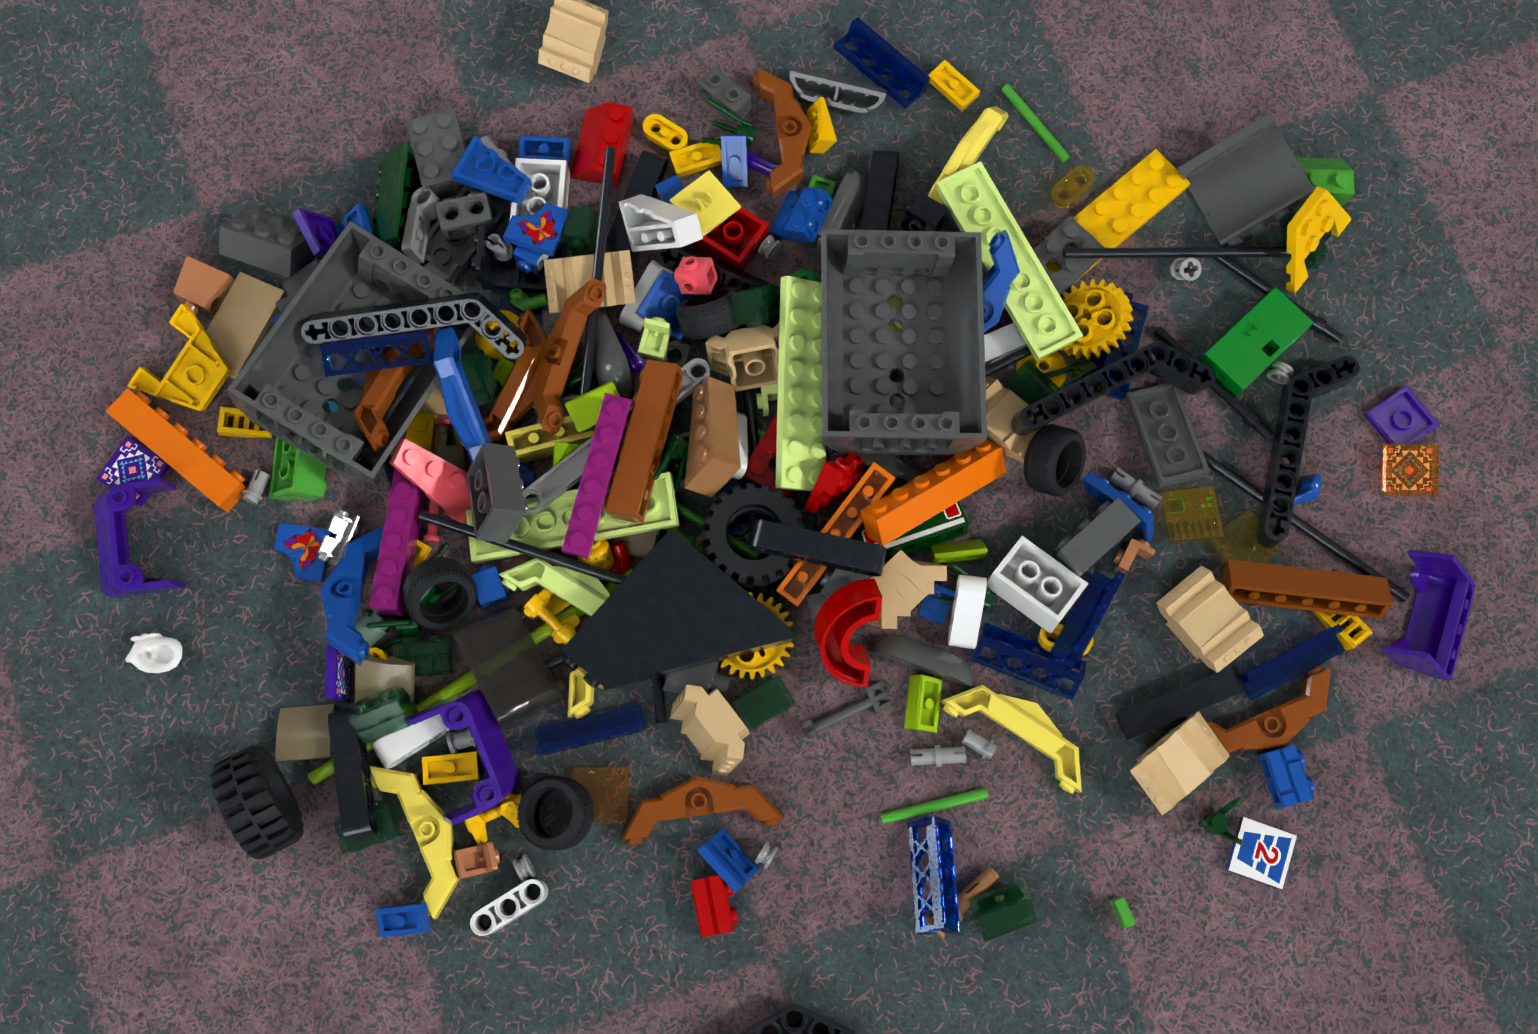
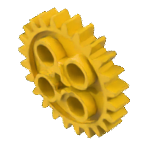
[1060,279,1133,360]
[720,592,796,680]

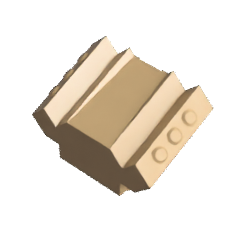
[538,0,609,83]
[544,250,636,313]
[705,323,779,392]
[986,376,1049,463]
[867,550,947,629]
[1156,566,1264,673]
[670,684,749,776]
[1130,711,1230,815]

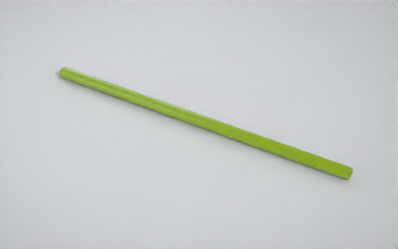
[308,568,633,785]

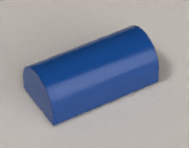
[518,135,571,165]

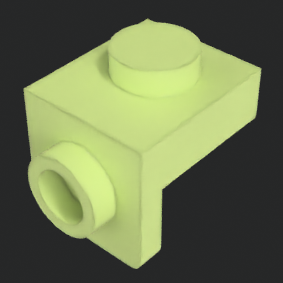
[638,317,671,361]
[756,383,778,416]

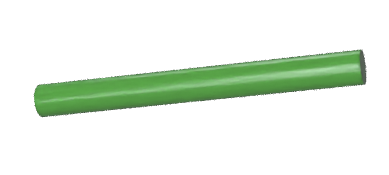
[1001,84,1070,163]
[676,501,760,560]
[880,787,989,824]

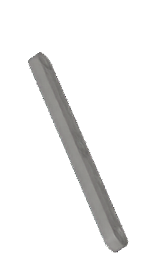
[523,358,710,515]

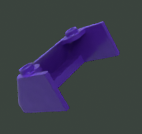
[94,478,186,598]
[1382,550,1475,680]
[404,690,519,825]

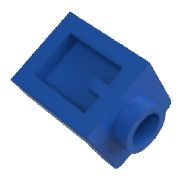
[918,581,955,626]

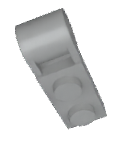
[401,186,441,264]

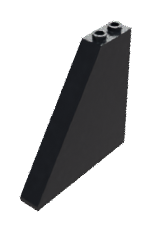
[561,528,797,691]

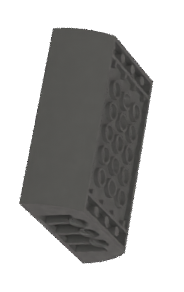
[227,221,480,483]
[821,229,987,455]

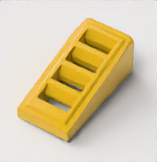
[807,97,837,154]
[217,406,272,438]
[1312,611,1373,651]

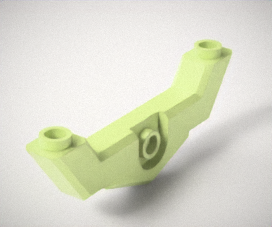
[498,558,610,616]

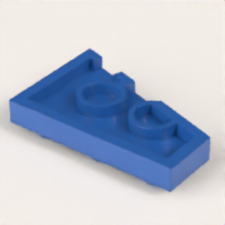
[451,135,532,205]
[1083,471,1154,543]

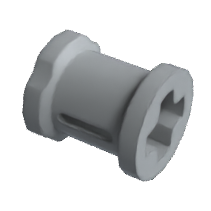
[1169,258,1202,281]
[446,728,476,754]

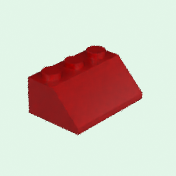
[570,102,634,187]

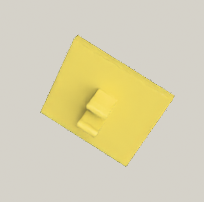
[669,170,741,237]

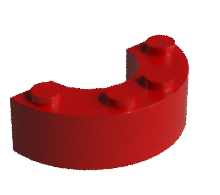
[814,578,883,687]

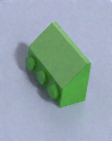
[1296,158,1355,206]
[269,437,327,501]

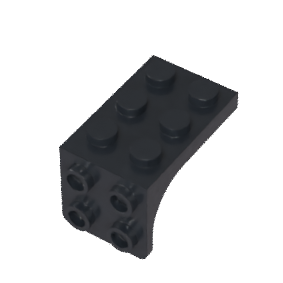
[472,223,569,293]

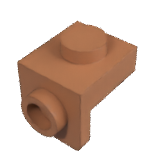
[1112,538,1155,575]
[453,842,500,880]

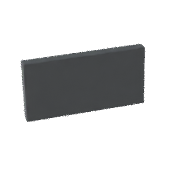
[1125,383,1211,488]

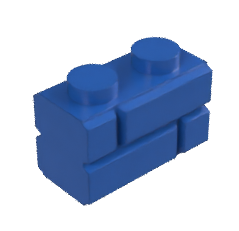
[1257,745,1315,808]

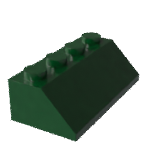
[372,143,419,256]

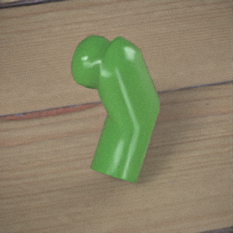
[509,288,548,312]

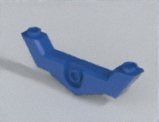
[982,229,1020,332]
[433,327,492,463]
[320,526,384,666]

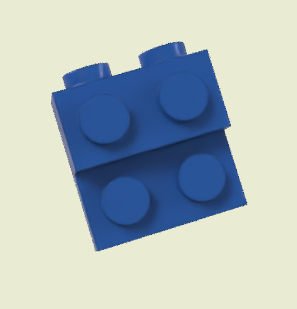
[769,187,833,244]
[635,269,695,342]

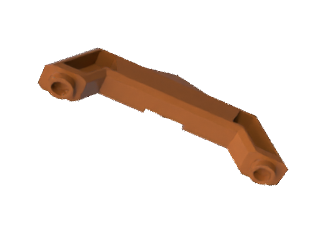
[752,67,812,201]
[533,278,606,434]
[461,308,548,449]
[352,326,449,453]
[1207,666,1331,754]
[620,776,785,845]

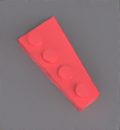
[389,439,471,524]

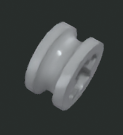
[758,235,782,260]
[1266,361,1294,384]
[755,841,779,869]
[512,853,536,882]

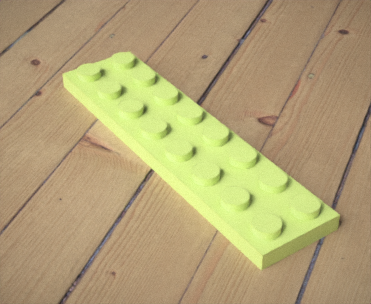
[935,161,1083,361]
[775,275,826,492]
[466,472,679,563]

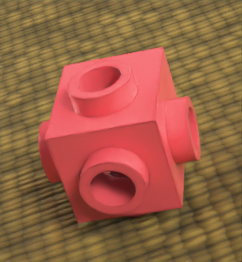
[674,256,718,295]

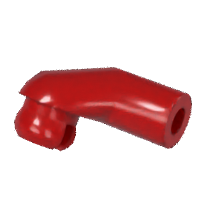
[609,541,631,575]

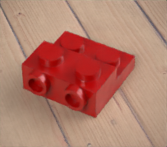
[804,453,865,513]

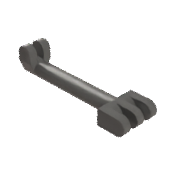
[801,681,893,739]

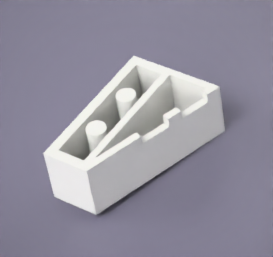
[619,194,703,252]

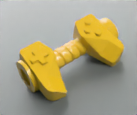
[523,589,580,644]
[464,793,522,845]

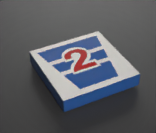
[1226,817,1297,889]

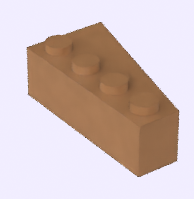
[684,376,741,497]

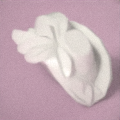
[125,633,182,673]

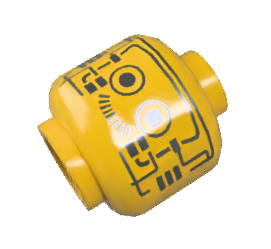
[577,539,615,570]

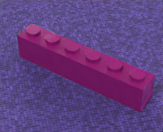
[562,393,632,560]
[369,468,425,616]

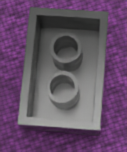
[406,108,473,198]
[219,209,315,278]
[466,442,527,543]
[1053,498,1141,577]

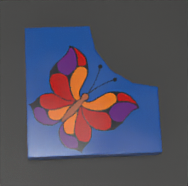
[503,203,570,257]
[274,523,333,582]

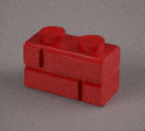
[690,875,739,938]

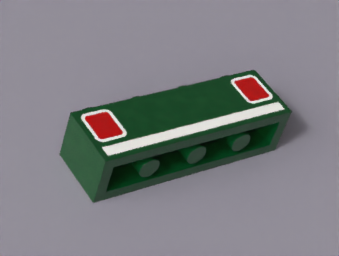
[857,501,969,563]

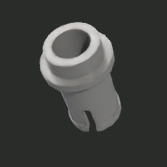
[486,234,514,261]
[242,470,271,505]
[961,729,998,760]

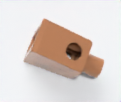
[173,256,235,315]

